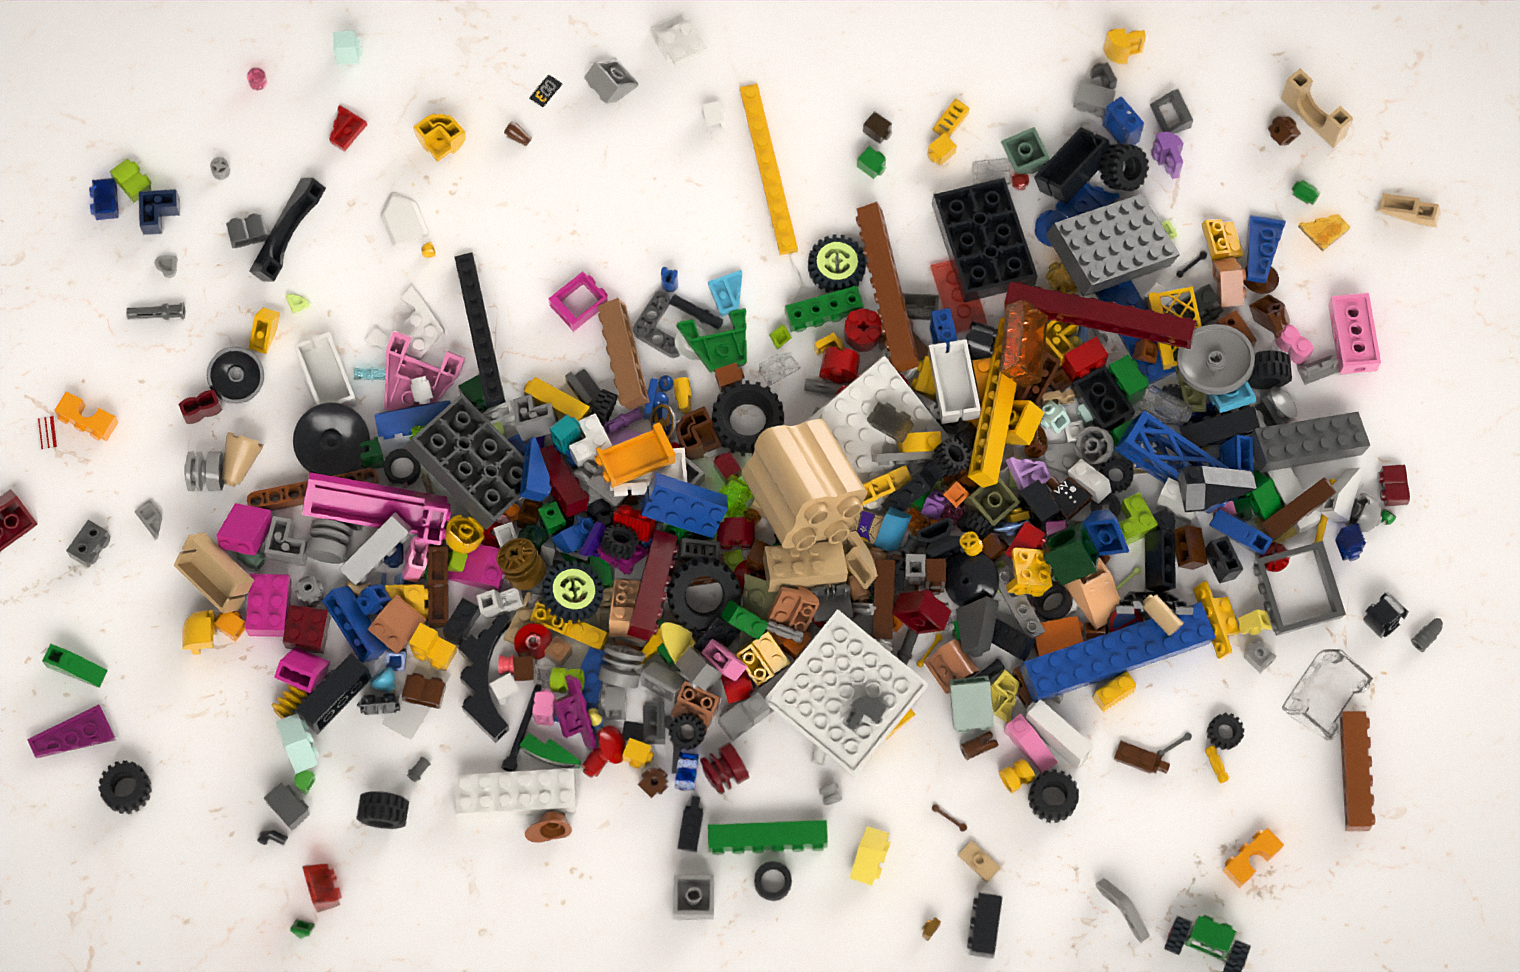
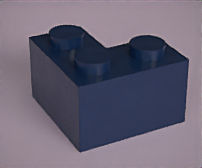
[139,189,180,235]

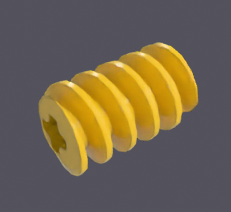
[271,685,313,719]

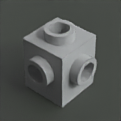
[295,576,324,607]

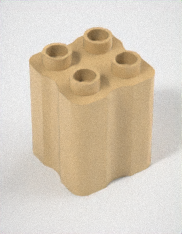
[741,419,867,551]

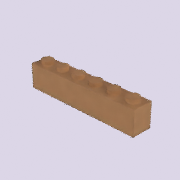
[598,298,650,411]

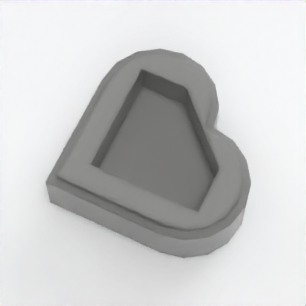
[155,256,178,278]

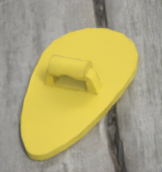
[660,622,702,664]

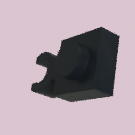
[889,556,905,591]

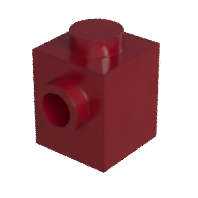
[713,451,742,485]

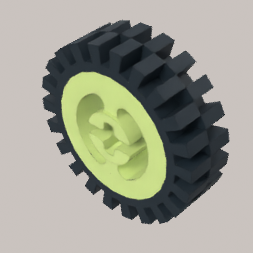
[808,234,866,293]
[541,561,604,624]

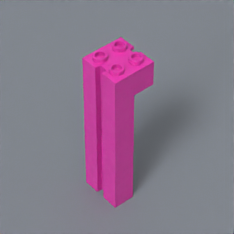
[302,472,451,545]

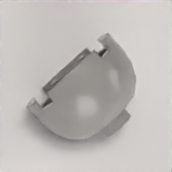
[1075,427,1114,465]
[1345,493,1382,532]

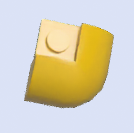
[413,113,466,162]
[182,610,216,655]

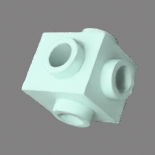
[1040,400,1071,434]

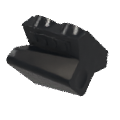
[916,518,962,562]

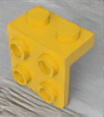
[1006,548,1052,597]

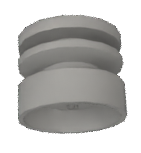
[184,451,224,491]
[305,519,351,564]
[598,645,645,688]

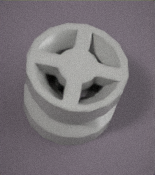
[210,157,230,180]
[819,783,842,805]

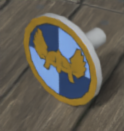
[651,404,681,440]

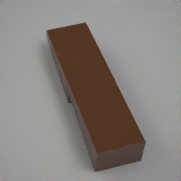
[1260,477,1337,540]
[428,546,449,628]
[872,559,895,639]

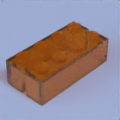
[999,299,1048,388]

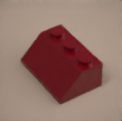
[0,489,38,552]

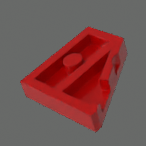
[329,105,368,152]

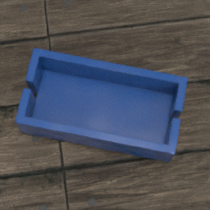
[640,472,728,538]

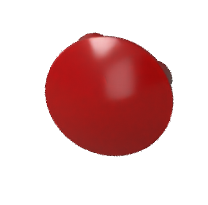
[597,725,626,764]

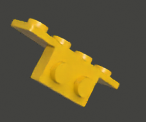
[1193,581,1241,659]

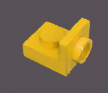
[814,333,844,356]

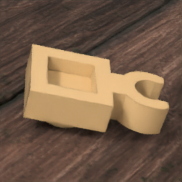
[1041,389,1075,407]

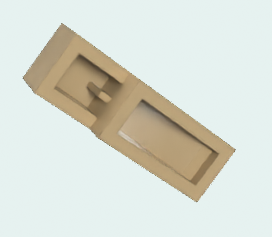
[1379,193,1441,227]
[842,531,878,589]

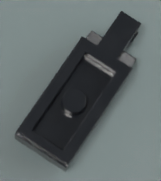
[677,796,704,852]

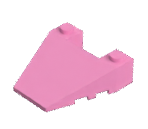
[384,331,466,411]

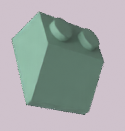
[1001,127,1050,174]

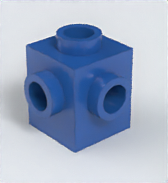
[356,584,391,616]

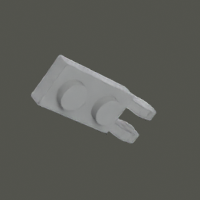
[575,461,626,508]

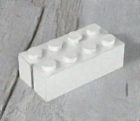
[294,332,358,408]
[928,339,981,424]

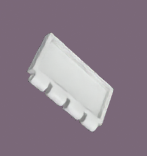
[610,448,687,497]

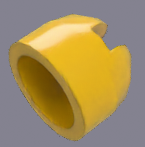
[421,242,436,258]

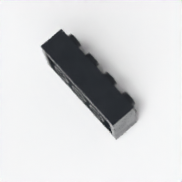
[991,618,1036,662]

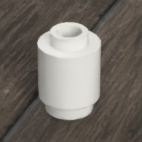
[410,376,433,405]

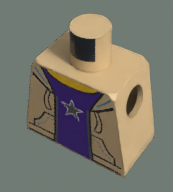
[849,510,885,548]

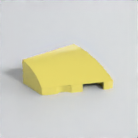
[990,670,1020,724]

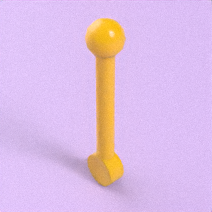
[916,634,943,667]

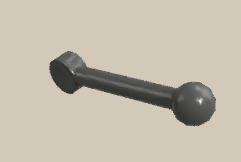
[1157,732,1192,757]

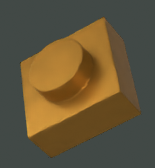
[922,917,941,941]

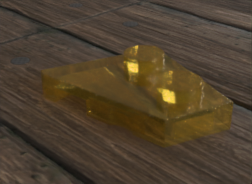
[1298,214,1350,252]

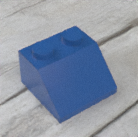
[1082,509,1129,556]

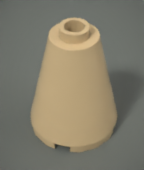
[222,432,264,487]

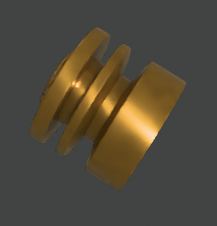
[496,538,547,590]

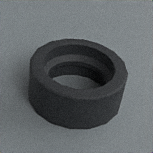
[384,448,421,487]
[1033,582,1072,621]
[754,861,792,901]

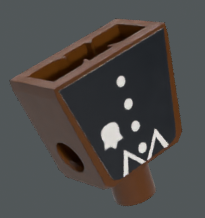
[1046,476,1092,523]

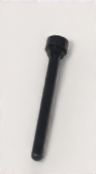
[501,684,542,772]

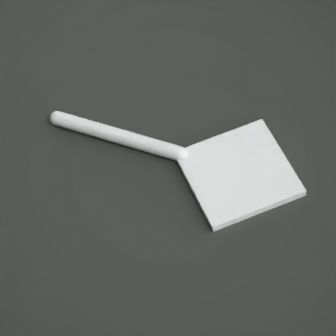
[789,254,823,304]

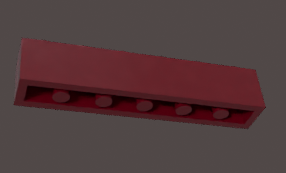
[627,530,679,641]

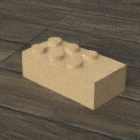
[763,542,848,592]

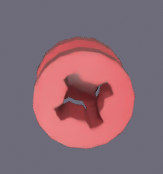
[498,655,515,675]

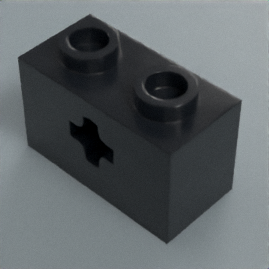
[1205,536,1244,584]

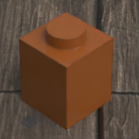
[715,363,745,393]

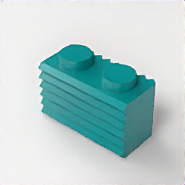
[549,414,582,454]

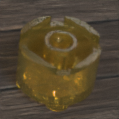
[1045,262,1078,294]

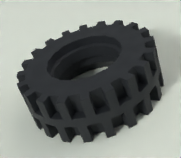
[712,380,784,457]

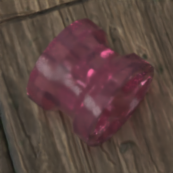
[247,68,267,91]
[941,504,964,526]

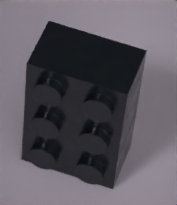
[1071,365,1135,432]

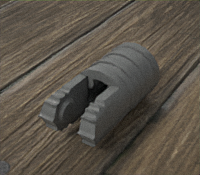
[1411,618,1443,652]

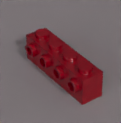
[540,445,589,517]

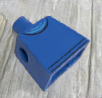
[1216,435,1254,473]

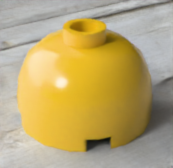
[445,515,484,554]

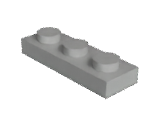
[871,451,933,466]

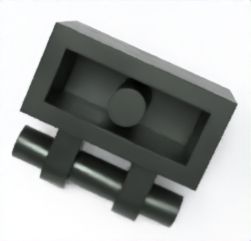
[1173,284,1224,326]

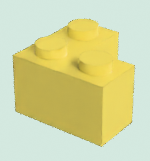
[850,826,891,886]

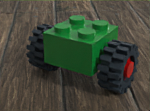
[1164,915,1251,972]

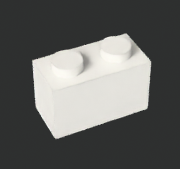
[1068,459,1111,504]

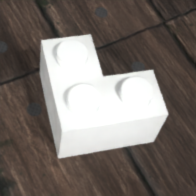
[569,413,612,469]

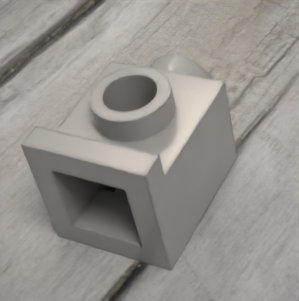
[905,554,925,585]
[1244,640,1277,674]

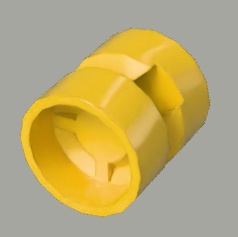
[999,758,1036,794]

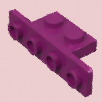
[553,675,597,750]

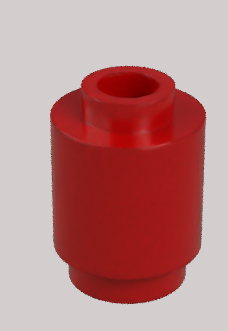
[581,747,608,778]

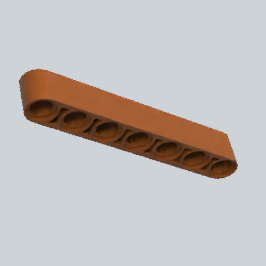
[247,468,380,511]

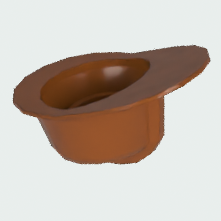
[525,812,572,843]

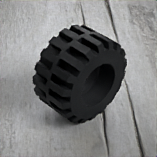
[1099,143,1149,192]
[1247,350,1292,390]
[98,760,152,814]
[1028,769,1079,823]
[356,791,409,829]

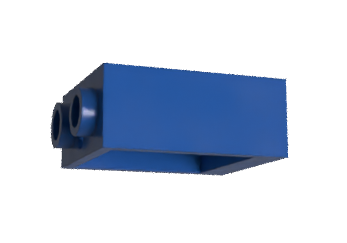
[1102,96,1144,145]
[929,308,958,353]

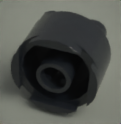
[965,321,998,360]
[1363,592,1409,639]

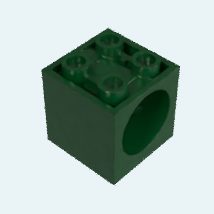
[1043,522,1099,585]

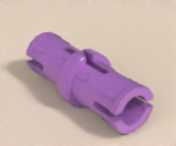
[604,408,642,434]

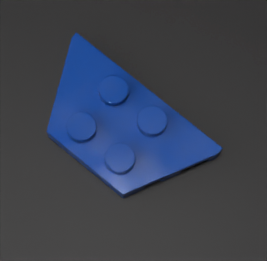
[1055,183,1120,218]

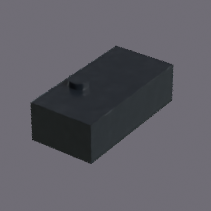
[296,653,372,735]

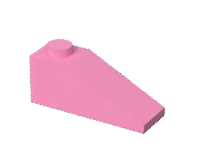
[1004,714,1058,774]

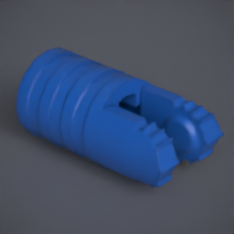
[661,267,678,292]

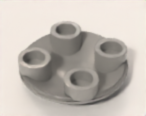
[1267,386,1297,419]

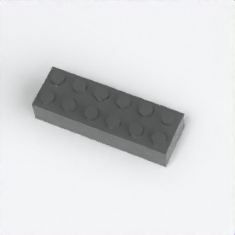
[1249,411,1371,473]

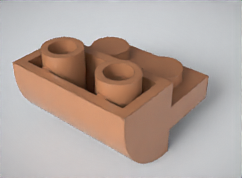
[767,585,820,633]
[924,639,980,694]
[670,681,721,732]

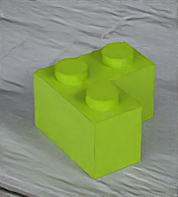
[1119,492,1158,545]

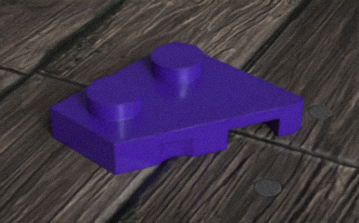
[579,521,606,557]

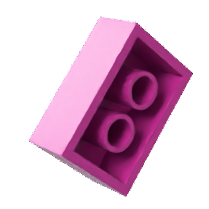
[245,573,292,637]

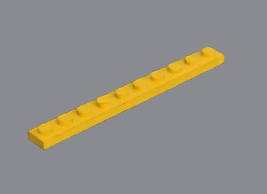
[740,84,798,255]

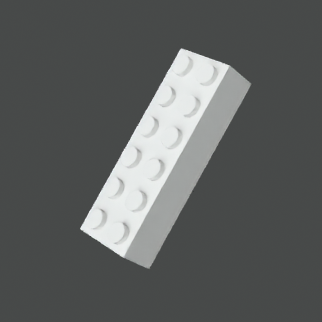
[455,768,577,819]

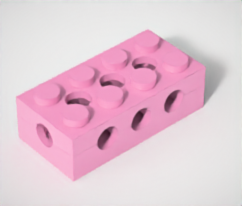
[1328,293,1381,375]

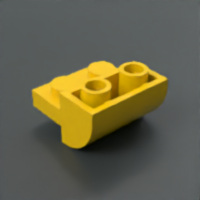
[1103,28,1146,64]
[1201,219,1243,260]
[735,630,790,686]

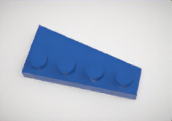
[554,648,608,729]

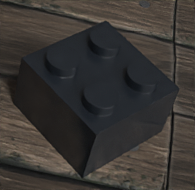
[1018,479,1061,531]

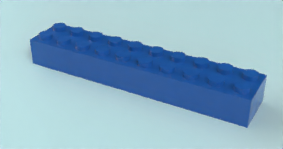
[1019,602,1216,703]

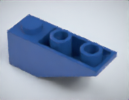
[1209,509,1273,556]

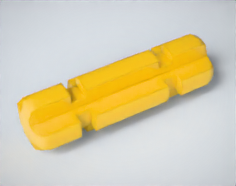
[1205,745,1229,784]

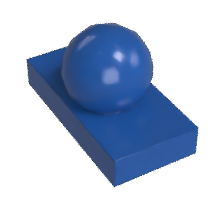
[643,378,669,420]

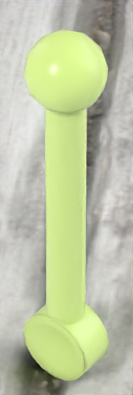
[1116,567,1141,591]

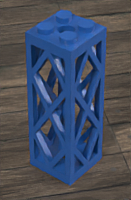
[1114,410,1230,514]

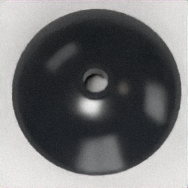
[207,347,264,404]
[945,552,999,607]

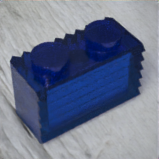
[89,178,119,220]
[1335,523,1366,562]

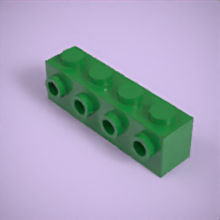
[784,286,864,333]

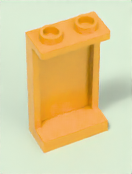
[594,422,676,488]

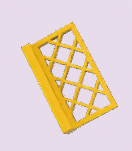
[1147,286,1202,370]

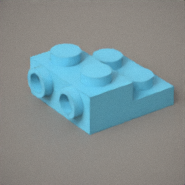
[1207,382,1256,413]

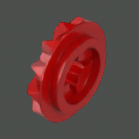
[1259,542,1290,572]

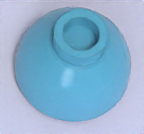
[370,667,396,693]

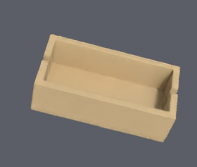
[173,532,254,614]

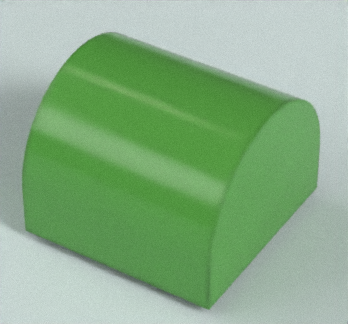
[294,770,316,795]

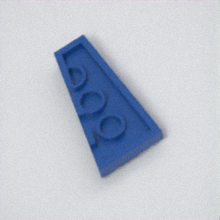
[1246,215,1286,283]

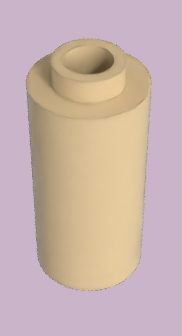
[1142,594,1184,636]

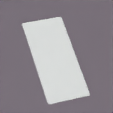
[382,660,451,740]

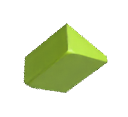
[448,550,468,572]

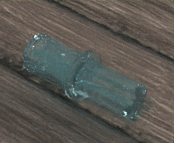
[354,367,386,382]

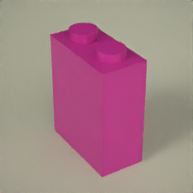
[216,503,272,556]
[274,647,330,693]

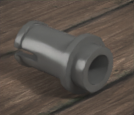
[407,756,431,782]

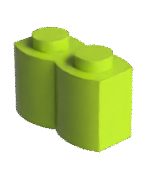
[110,158,152,203]

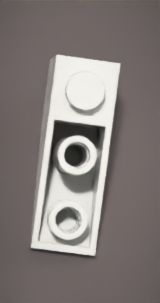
[1320,467,1363,522]

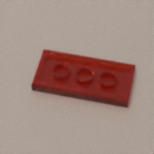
[930,260,987,333]

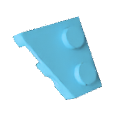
[708,270,742,317]

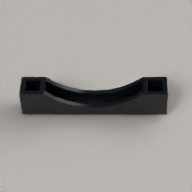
[249,177,326,282]

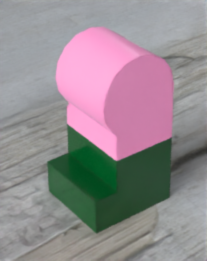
[1213,497,1253,522]

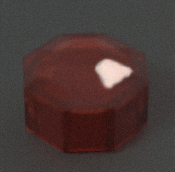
[1011,173,1030,190]

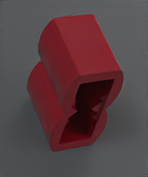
[178,390,222,424]
[1377,464,1410,506]

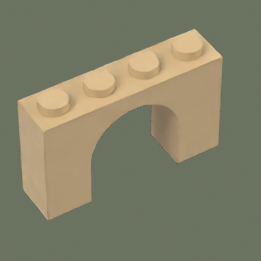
[1281,68,1353,148]

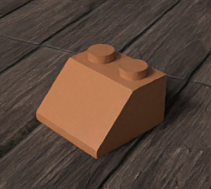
[368,595,427,654]

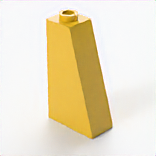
[523,377,590,421]

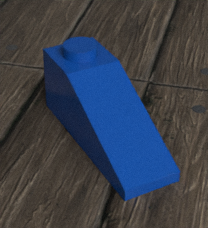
[520,437,551,502]

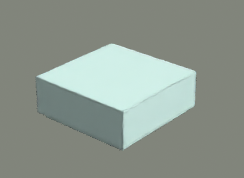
[1076,404,1093,428]

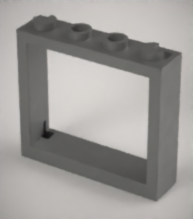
[1252,541,1346,636]

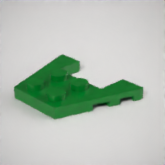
[676,308,747,373]

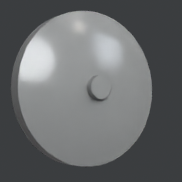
[1177,324,1255,395]

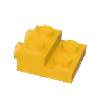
[385,584,429,624]

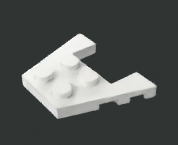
[365,286,444,360]

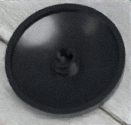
[293,402,370,476]

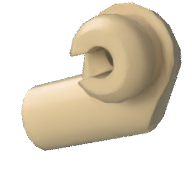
[345,579,372,596]

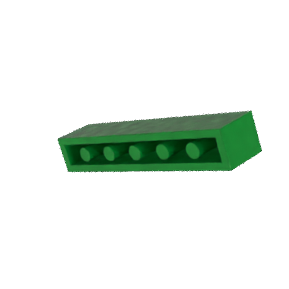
[707,820,828,855]

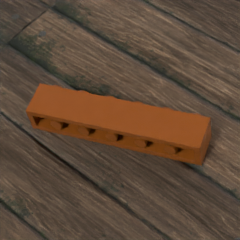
[1339,711,1375,831]

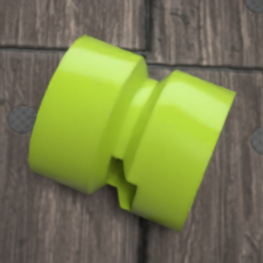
[550,667,585,694]

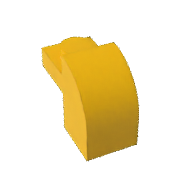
[897,431,941,453]

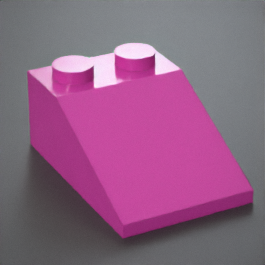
[448,545,505,593]

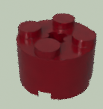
[717,517,755,550]

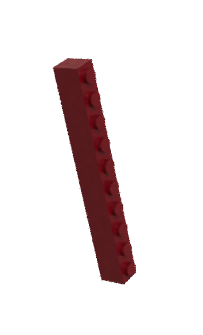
[1004,282,1196,349]

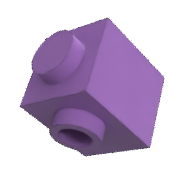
[921,488,949,521]

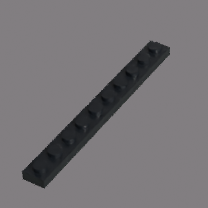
[454,252,506,407]

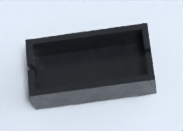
[1034,127,1111,204]

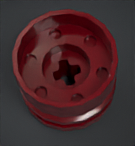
[700,742,750,795]

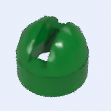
[1381,509,1397,525]

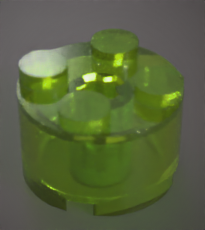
[718,474,753,517]

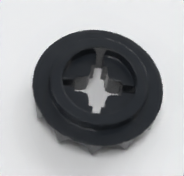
[1090,493,1121,517]

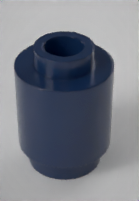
[384,542,403,568]

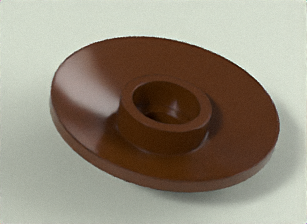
[1243,266,1279,294]

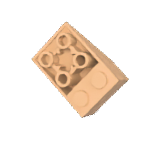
[1064,558,1121,630]
[609,579,640,638]

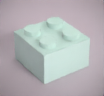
[276,713,319,774]

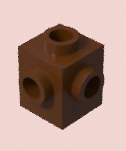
[1267,116,1301,146]
[638,767,669,799]

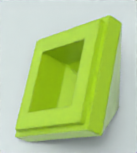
[769,324,792,349]

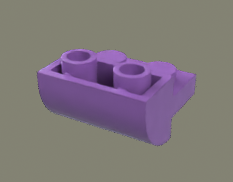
[1151,132,1184,179]

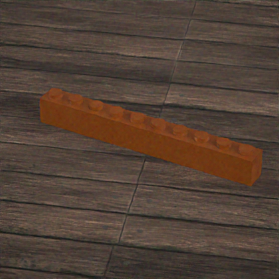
[855,202,920,373]

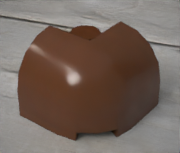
[676,406,721,460]

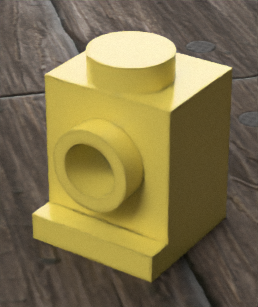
[1238,610,1272,635]

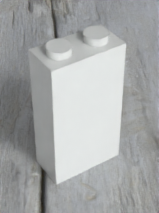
[1024,699,1094,770]

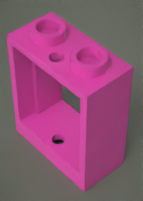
[548,271,608,332]

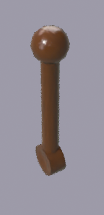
[931,804,967,832]

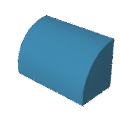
[874,507,912,551]

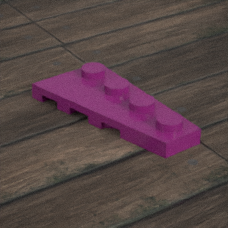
[27,705,116,758]

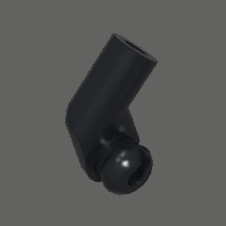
[257,830,288,846]

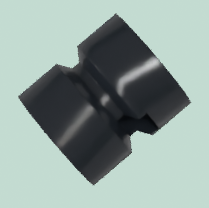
[586,499,614,528]

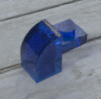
[674,752,700,791]

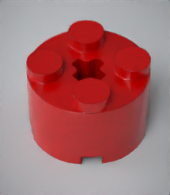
[844,309,882,352]
[819,347,860,384]

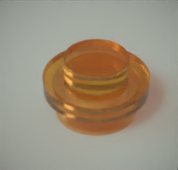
[742,509,761,525]

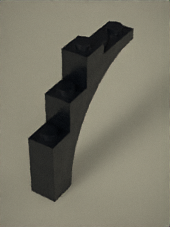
[880,422,977,512]
[457,613,512,744]

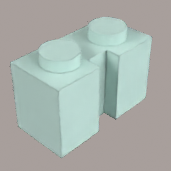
[333,30,362,65]

